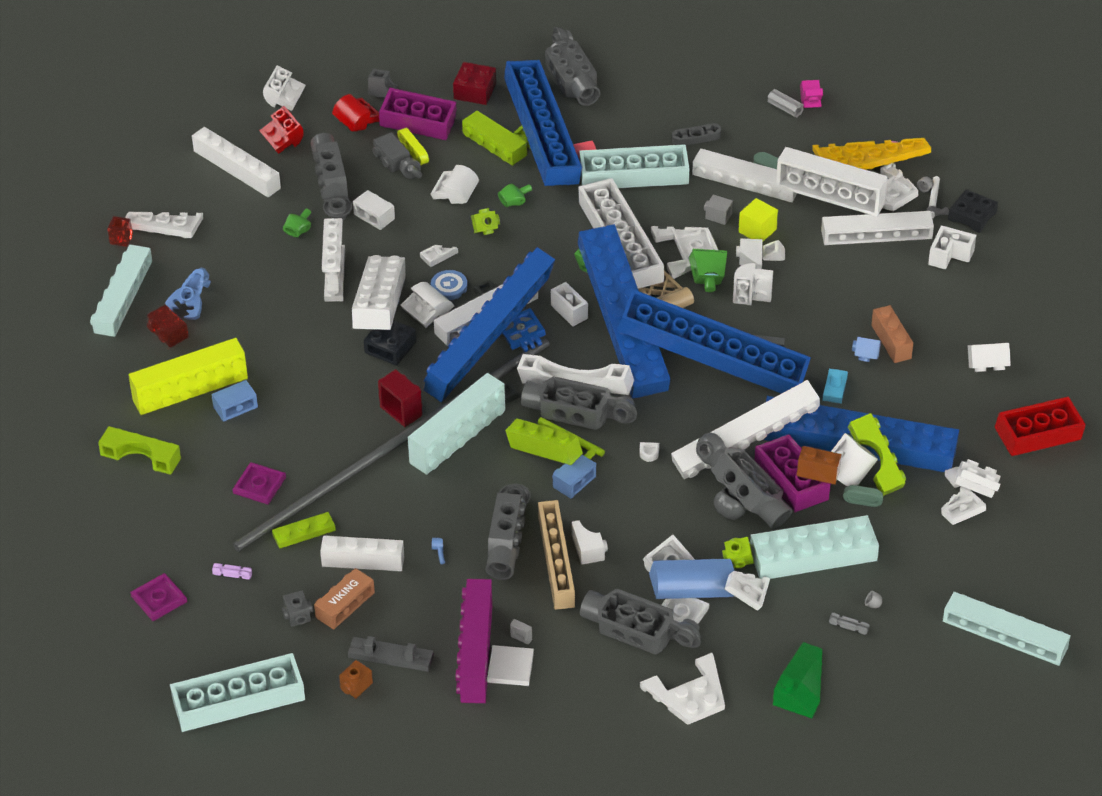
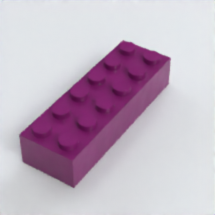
[456,579,493,703]

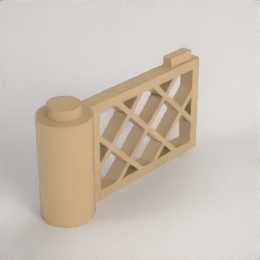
[638,271,694,308]

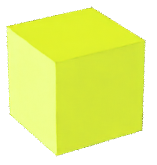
[739,198,778,242]

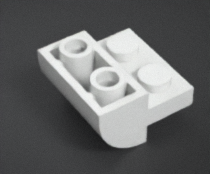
[263,65,306,111]
[431,165,479,204]
[733,263,773,305]
[400,282,454,328]
[831,433,878,486]
[955,459,1001,498]

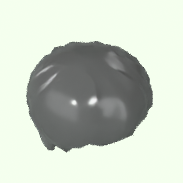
[713,487,746,520]

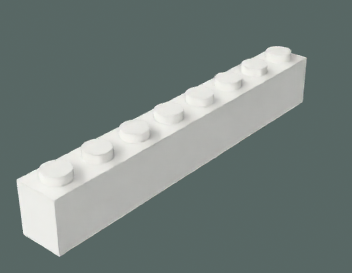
[671,380,820,479]

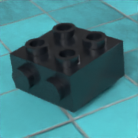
[364,320,416,366]

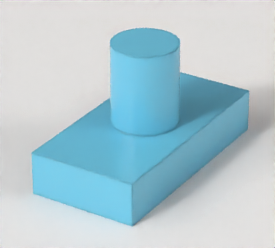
[823,368,848,404]

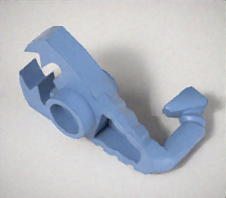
[165,267,211,320]

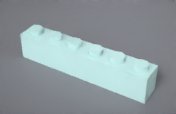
[90,245,152,337]
[943,592,1071,666]

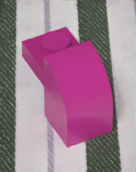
[800,80,823,108]

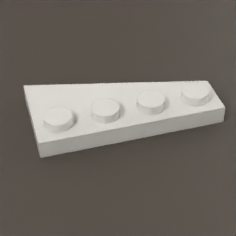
[122,212,203,238]

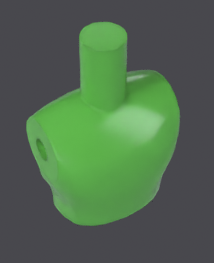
[498,184,532,207]
[283,209,311,237]

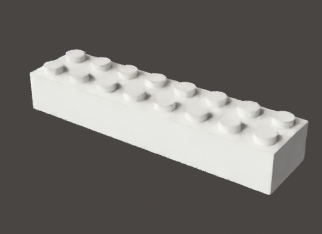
[579,178,664,289]

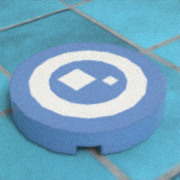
[431,270,468,300]

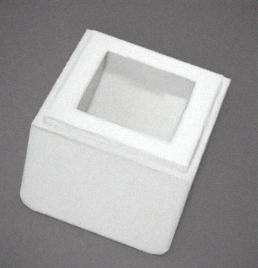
[762,240,785,261]

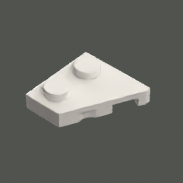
[941,486,986,525]
[725,571,770,611]

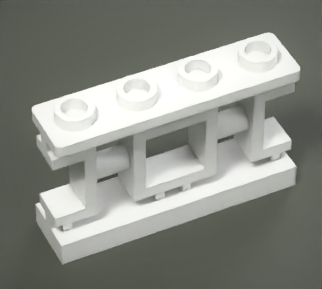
[322,218,345,302]

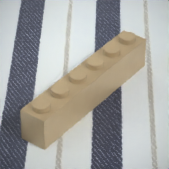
[538,500,575,610]

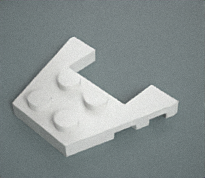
[880,163,918,211]
[651,226,718,279]
[640,653,725,725]

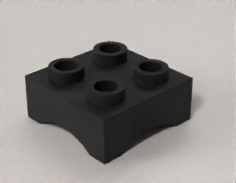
[948,189,998,233]

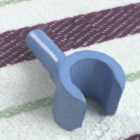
[432,538,445,564]

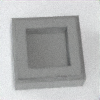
[510,619,532,645]

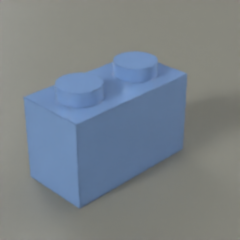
[212,380,258,422]
[552,455,596,499]

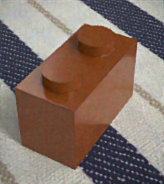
[797,446,842,484]

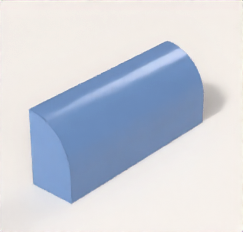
[649,559,734,599]

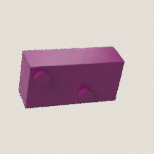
[379,88,456,140]
[754,435,831,512]

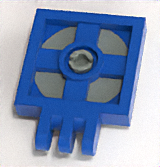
[502,308,546,352]

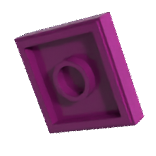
[233,462,286,505]
[130,573,187,621]

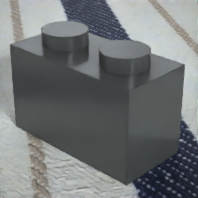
[372,132,410,173]

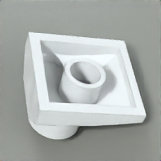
[642,535,695,572]

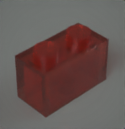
[147,304,189,348]

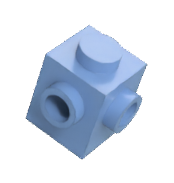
[852,337,881,362]

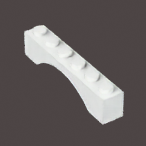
[517,354,634,395]

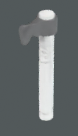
[927,176,949,218]

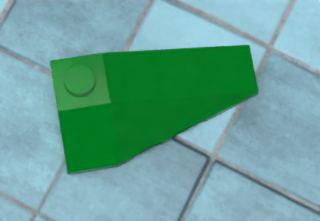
[773,642,822,719]

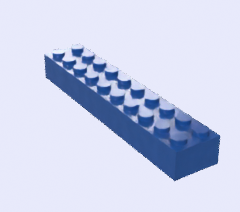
[504,60,582,186]
[578,224,670,399]
[423,247,555,403]
[617,289,811,394]
[763,396,959,472]

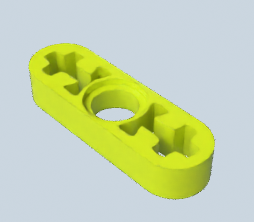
[397,128,429,165]

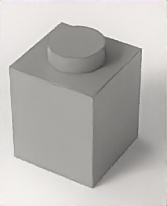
[704,195,733,225]

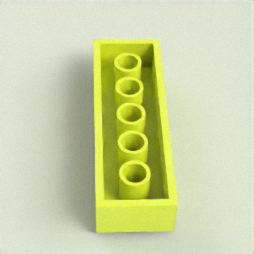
[128,338,248,415]

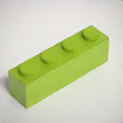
[462,111,527,166]
[505,419,583,465]

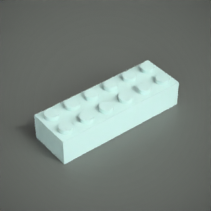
[579,145,689,188]
[408,373,505,475]
[750,515,879,579]
[170,653,305,732]

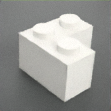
[928,226,976,270]

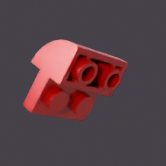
[332,94,380,132]
[259,106,304,154]

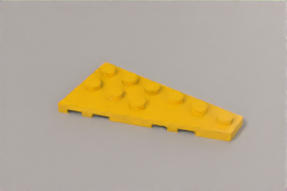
[812,138,931,170]

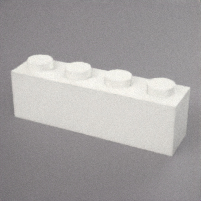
[320,536,404,571]

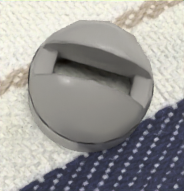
[917,177,933,192]
[865,590,882,609]

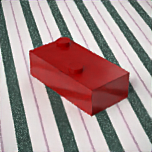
[995,396,1086,456]

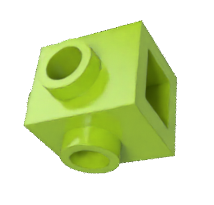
[471,208,500,235]
[722,537,754,568]

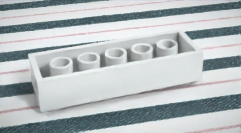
[776,147,888,217]
[352,255,406,330]

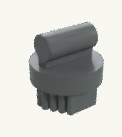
[399,157,422,179]

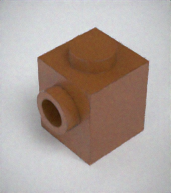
[339,660,373,698]

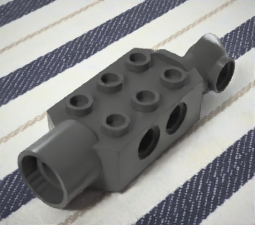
[545,27,600,106]
[310,133,352,221]
[521,376,637,430]
[696,433,792,529]
[485,483,531,580]
[580,589,701,655]

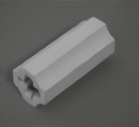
[767,89,804,118]

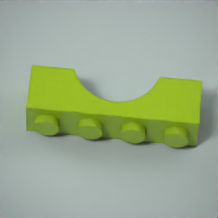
[848,413,906,496]
[98,426,181,475]

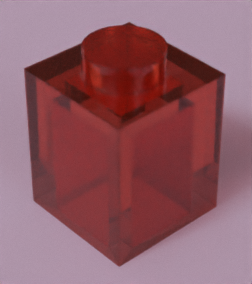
[107,216,133,247]

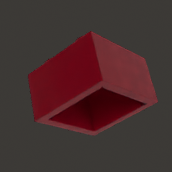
[453,62,497,105]
[378,369,422,427]

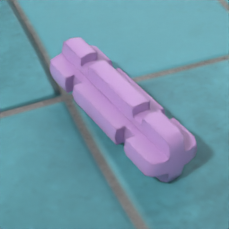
[212,563,252,579]

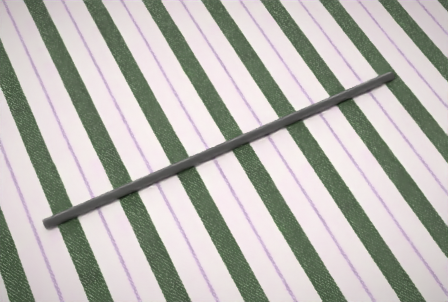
[233,338,550,552]

